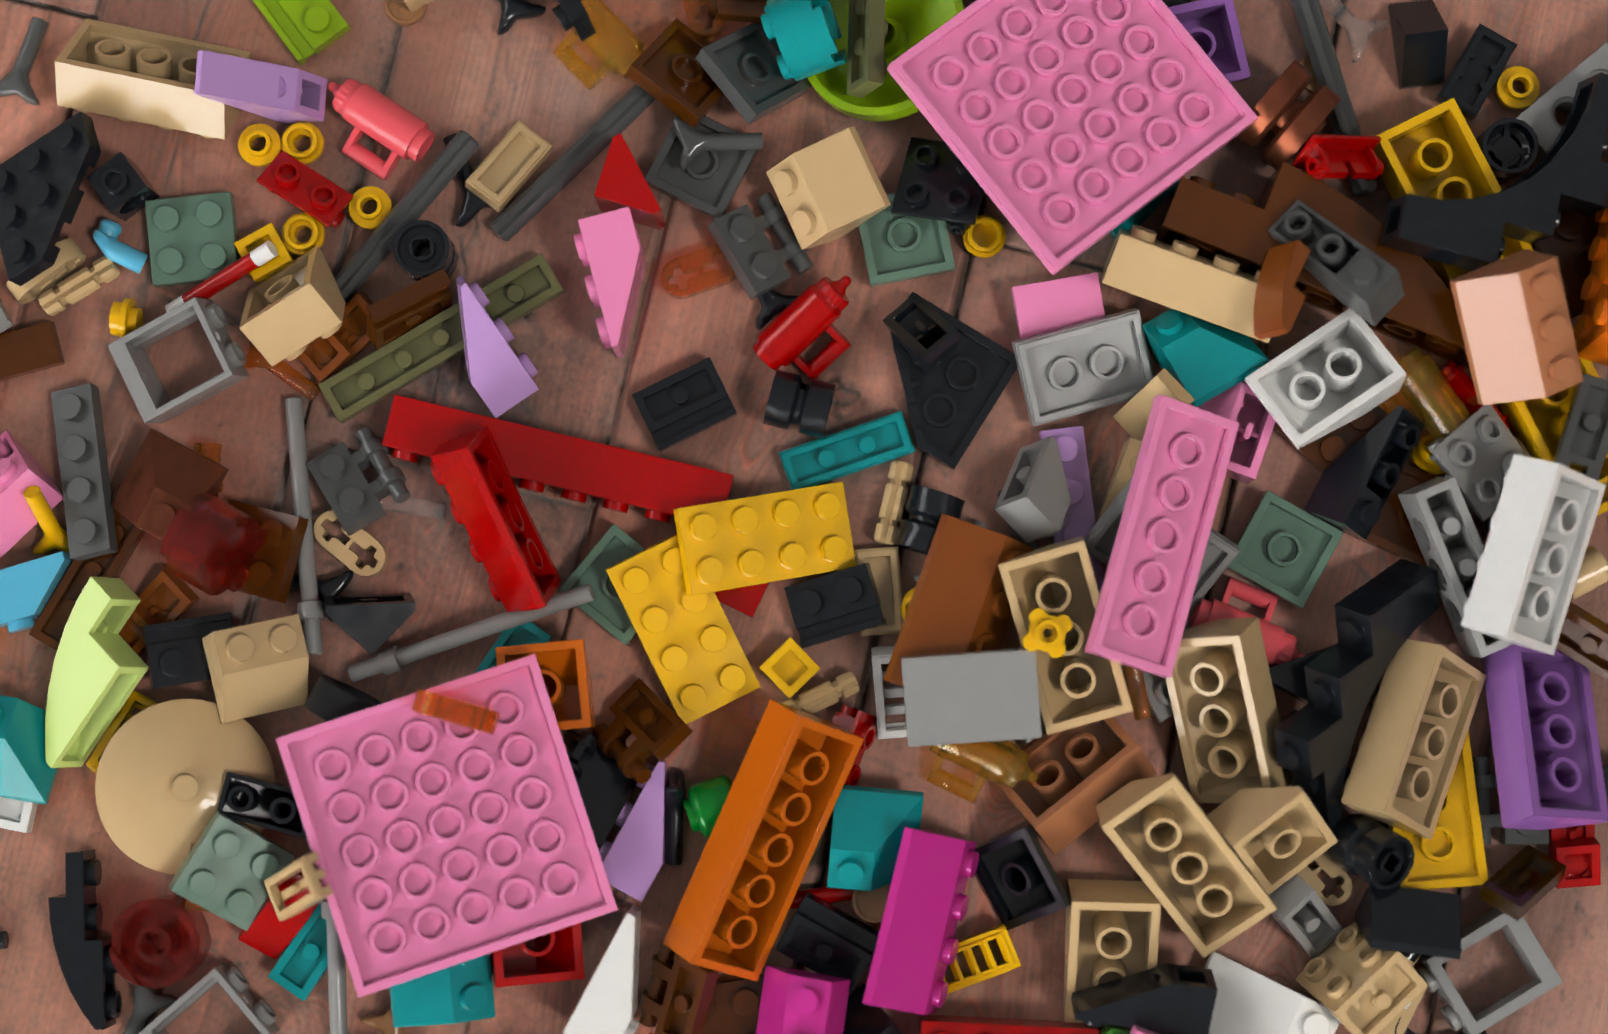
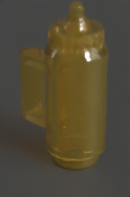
[554,0,645,90]
[1380,347,1472,440]
[927,740,1038,804]

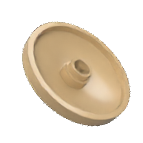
[95,698,275,874]

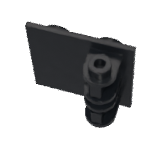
[891,137,984,235]
[563,729,637,847]

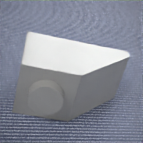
[994,436,1071,543]
[1269,874,1343,959]

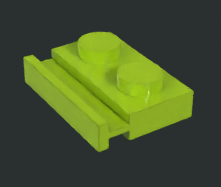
[253,0,351,66]

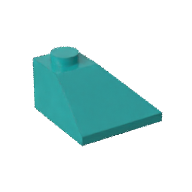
[1142,308,1270,407]
[0,695,58,805]
[827,785,924,891]

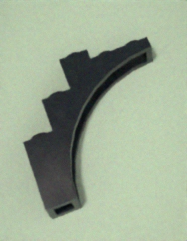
[1380,72,1608,271]
[1273,559,1440,833]

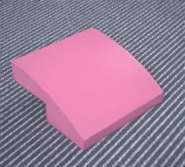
[1011,272,1105,340]

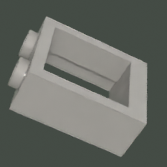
[107,297,250,424]
[1417,908,1563,1034]
[138,963,281,1034]

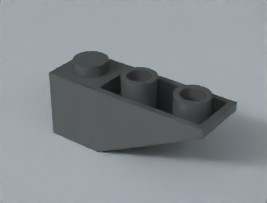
[1268,199,1405,327]

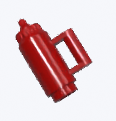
[753,276,852,379]

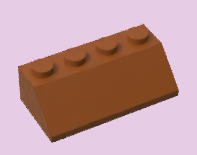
[883,514,1034,687]

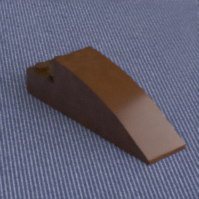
[1155,161,1470,369]

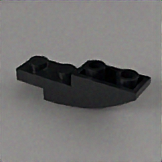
[48,849,122,1030]

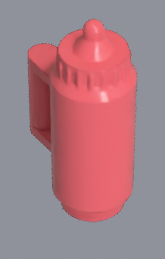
[327,78,436,181]
[1188,577,1305,667]

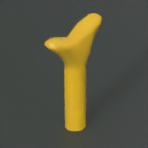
[23,485,69,555]

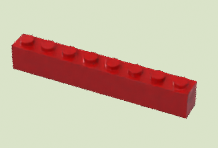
[382,395,735,524]

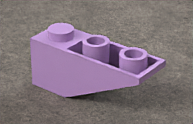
[194,50,327,124]
[456,275,539,418]
[599,760,667,902]

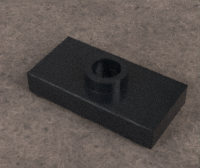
[1434,24,1517,121]

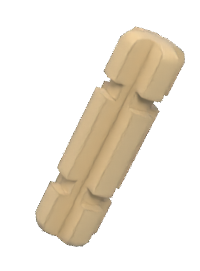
[38,255,120,316]
[874,460,914,545]
[782,671,860,714]

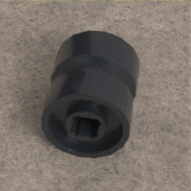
[1476,118,1539,185]
[393,220,458,281]
[763,369,836,439]
[894,485,965,555]
[1329,813,1415,890]

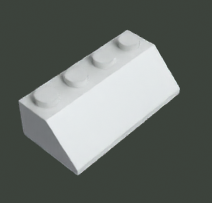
[1461,454,1606,656]

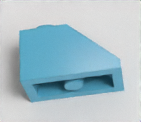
[0,551,73,633]

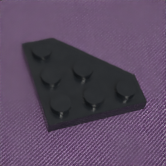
[0,111,101,286]
[889,291,1017,471]

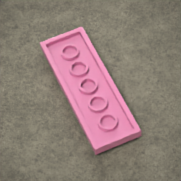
[1085,395,1240,678]

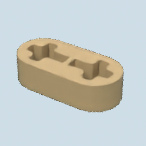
[6,238,86,304]
[313,510,389,577]
[1297,851,1353,906]

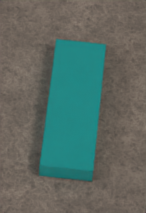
[779,411,915,490]

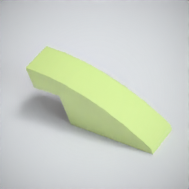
[45,576,149,768]

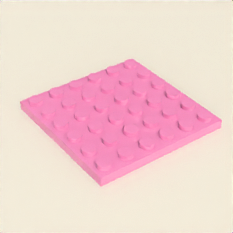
[887,0,1258,275]
[276,654,618,998]

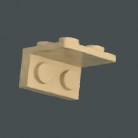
[1296,921,1428,1034]

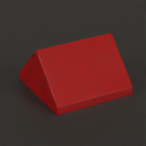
[594,133,666,230]

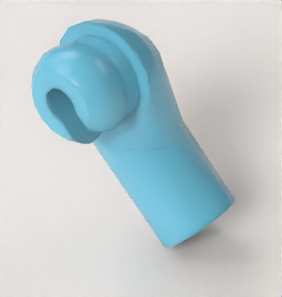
[93,218,148,274]

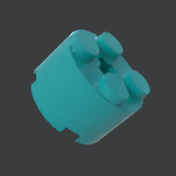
[760,0,847,81]

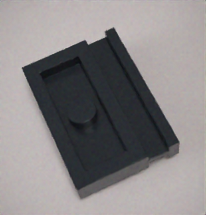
[632,357,738,452]
[784,563,887,648]
[141,612,233,690]
[775,891,879,993]

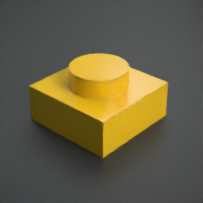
[234,222,294,283]
[759,637,821,699]

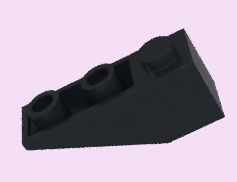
[1304,405,1425,540]
[217,772,308,839]
[1071,963,1218,1034]

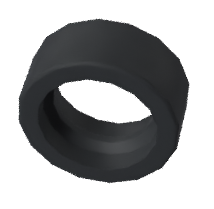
[305,674,383,721]

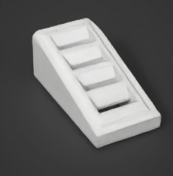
[871,645,907,739]

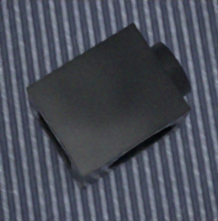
[86,152,159,221]

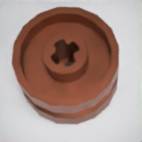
[1236,60,1342,170]

